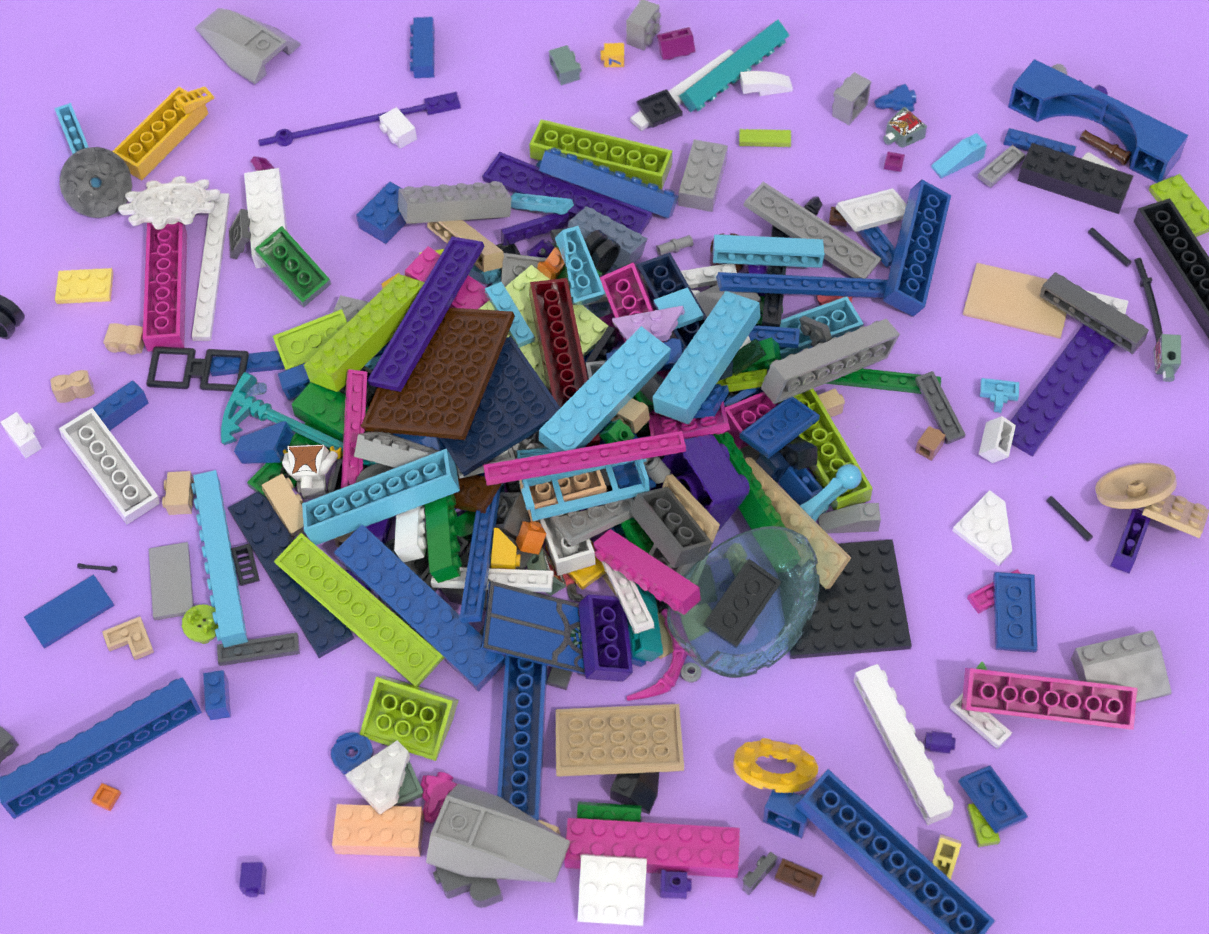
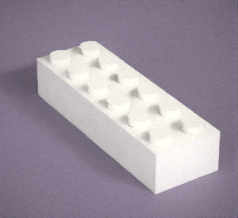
[244,168,288,268]
[59,408,160,525]

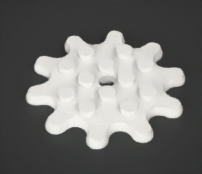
[118,176,220,229]

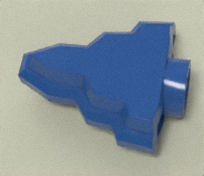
[874,84,917,112]

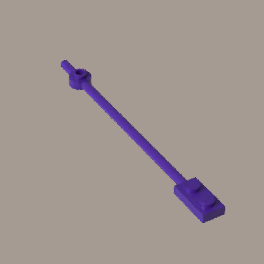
[258,92,461,146]

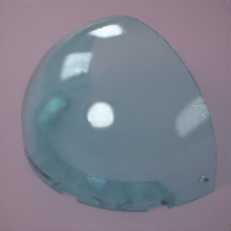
[667,526,820,678]

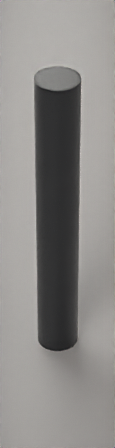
[1088,227,1132,267]
[1046,496,1093,542]

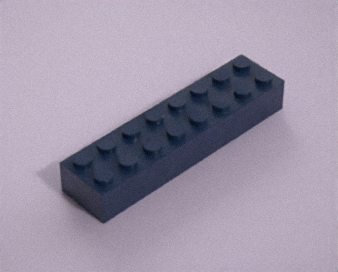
[636,252,733,381]

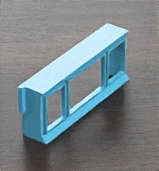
[521,459,650,521]

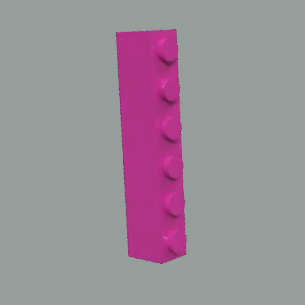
[594,529,701,615]

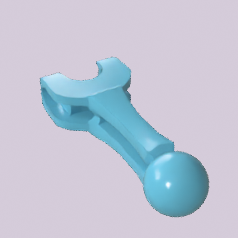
[800,464,862,522]

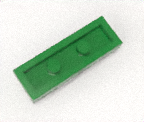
[577,801,642,822]

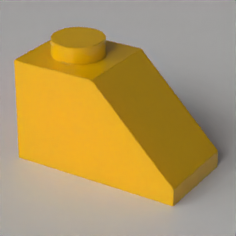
[491,528,521,569]

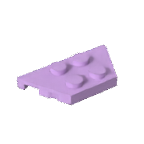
[612,306,685,342]

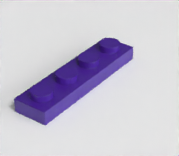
[501,212,569,246]

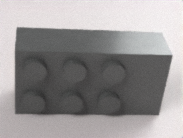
[629,487,713,568]

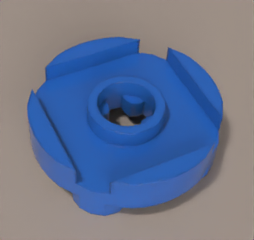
[331,732,373,774]

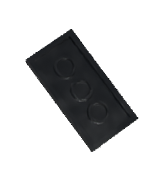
[703,559,781,648]

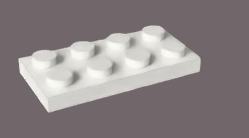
[836,188,907,232]

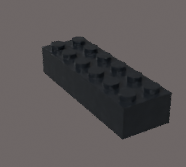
[1017,143,1134,214]

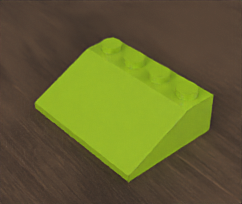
[359,676,459,761]

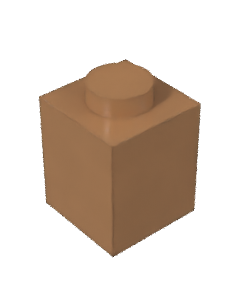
[915,426,946,461]

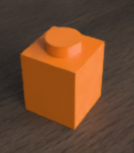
[516,521,546,555]

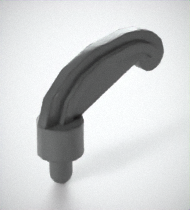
[567,583,585,602]

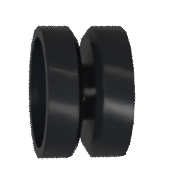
[584,230,621,276]
[0,295,25,339]

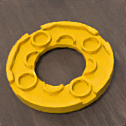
[733,738,818,793]

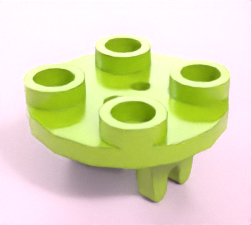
[182,604,219,644]

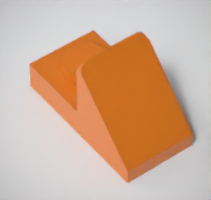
[537,247,566,280]

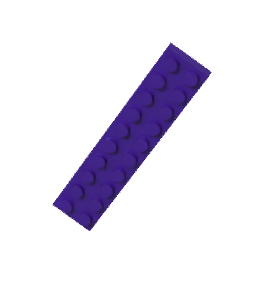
[482,152,652,234]
[367,237,485,392]
[1010,324,1116,457]

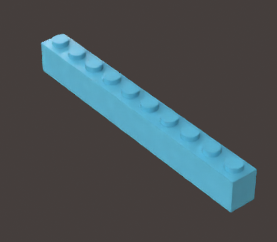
[191,470,248,648]

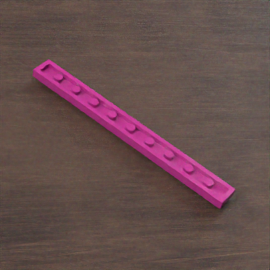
[483,431,686,486]

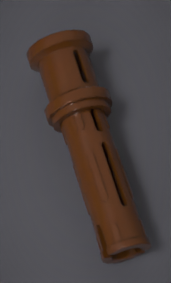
[1080,130,1132,166]

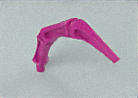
[627,609,689,701]

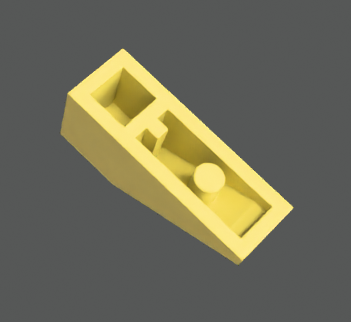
[932,834,961,880]

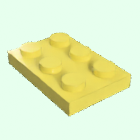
[55,268,114,304]

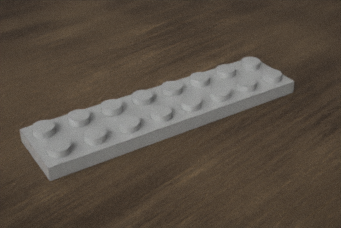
[743,182,881,279]

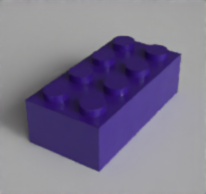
[578,594,633,682]

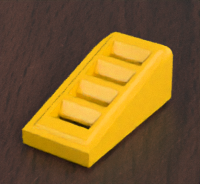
[174,86,215,115]

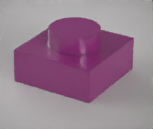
[884,152,905,172]
[250,156,275,171]

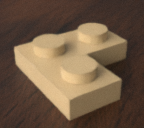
[102,616,154,660]

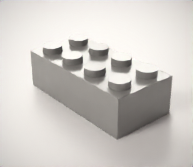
[678,139,728,212]

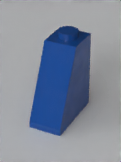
[234,421,294,464]

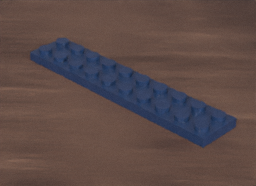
[228,492,354,658]

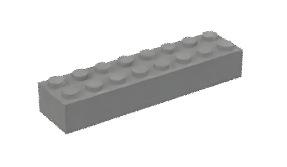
[761,319,900,404]

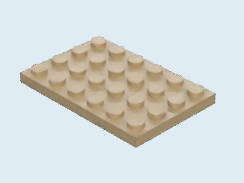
[555,704,684,776]

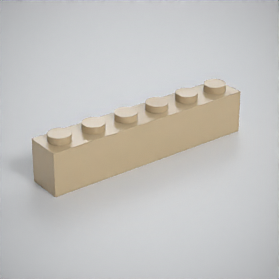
[427,220,504,272]

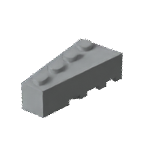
[354,431,439,468]

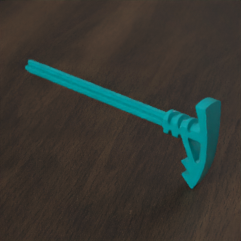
[221,372,380,467]

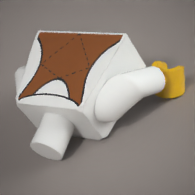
[282,445,342,491]

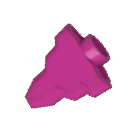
[421,772,458,823]

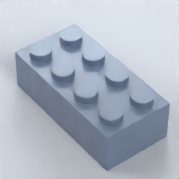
[567,207,647,268]

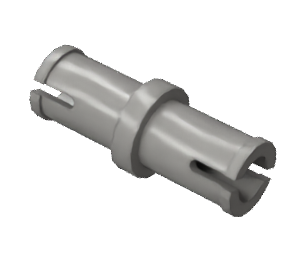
[656,235,693,256]

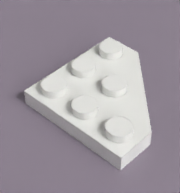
[952,490,1012,566]
[345,741,410,815]

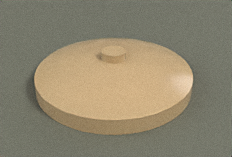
[1095,463,1177,509]

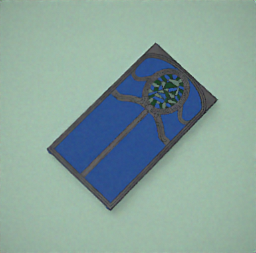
[482,581,585,675]

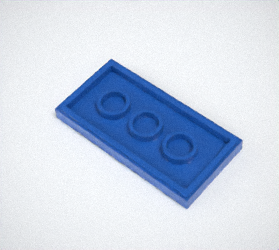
[739,397,820,459]
[993,572,1038,653]
[24,575,115,649]

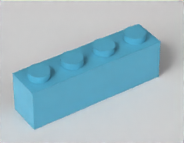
[555,226,606,305]

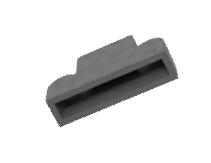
[433,866,503,908]

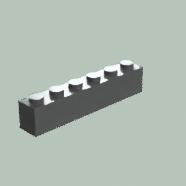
[1040,272,1149,354]

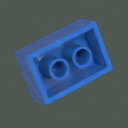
[356,181,406,244]

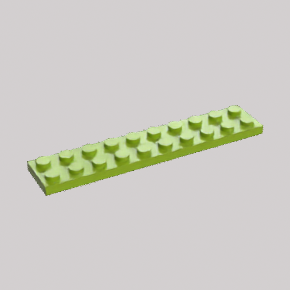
[274,533,444,687]

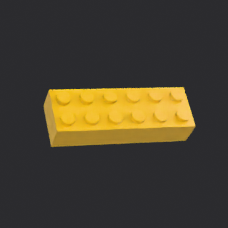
[112,86,208,180]

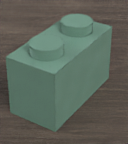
[549,45,582,85]

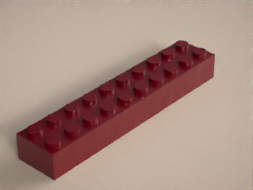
[529,278,600,447]

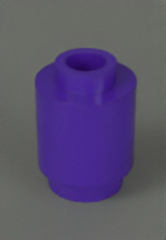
[924,731,956,754]

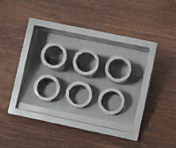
[1071,630,1172,703]

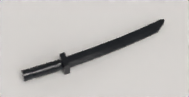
[1134,258,1163,343]

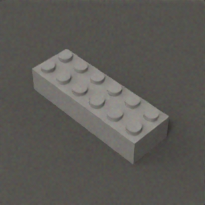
[398,181,512,224]

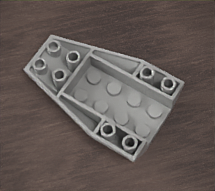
[195,8,301,84]
[426,784,570,883]

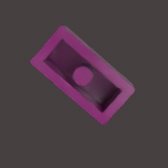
[657,27,696,60]

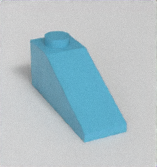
[931,133,987,179]

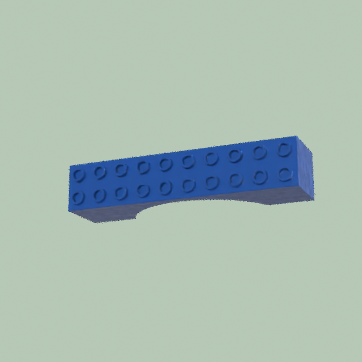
[1008,59,1188,183]

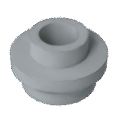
[681,663,701,683]

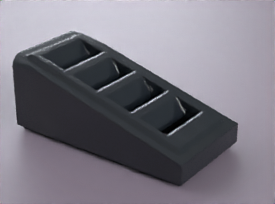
[231,543,260,586]

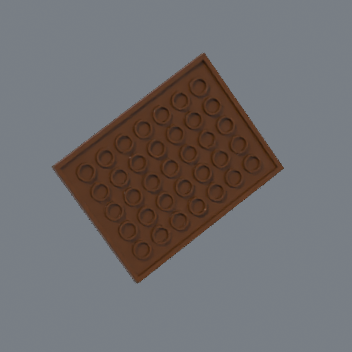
[361,307,515,440]

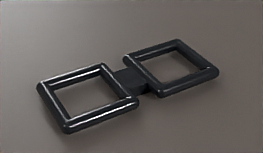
[146,346,249,392]

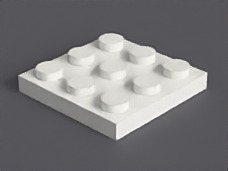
[578,854,647,926]

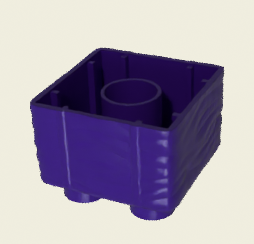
[650,434,750,532]

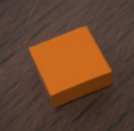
[91,783,121,811]

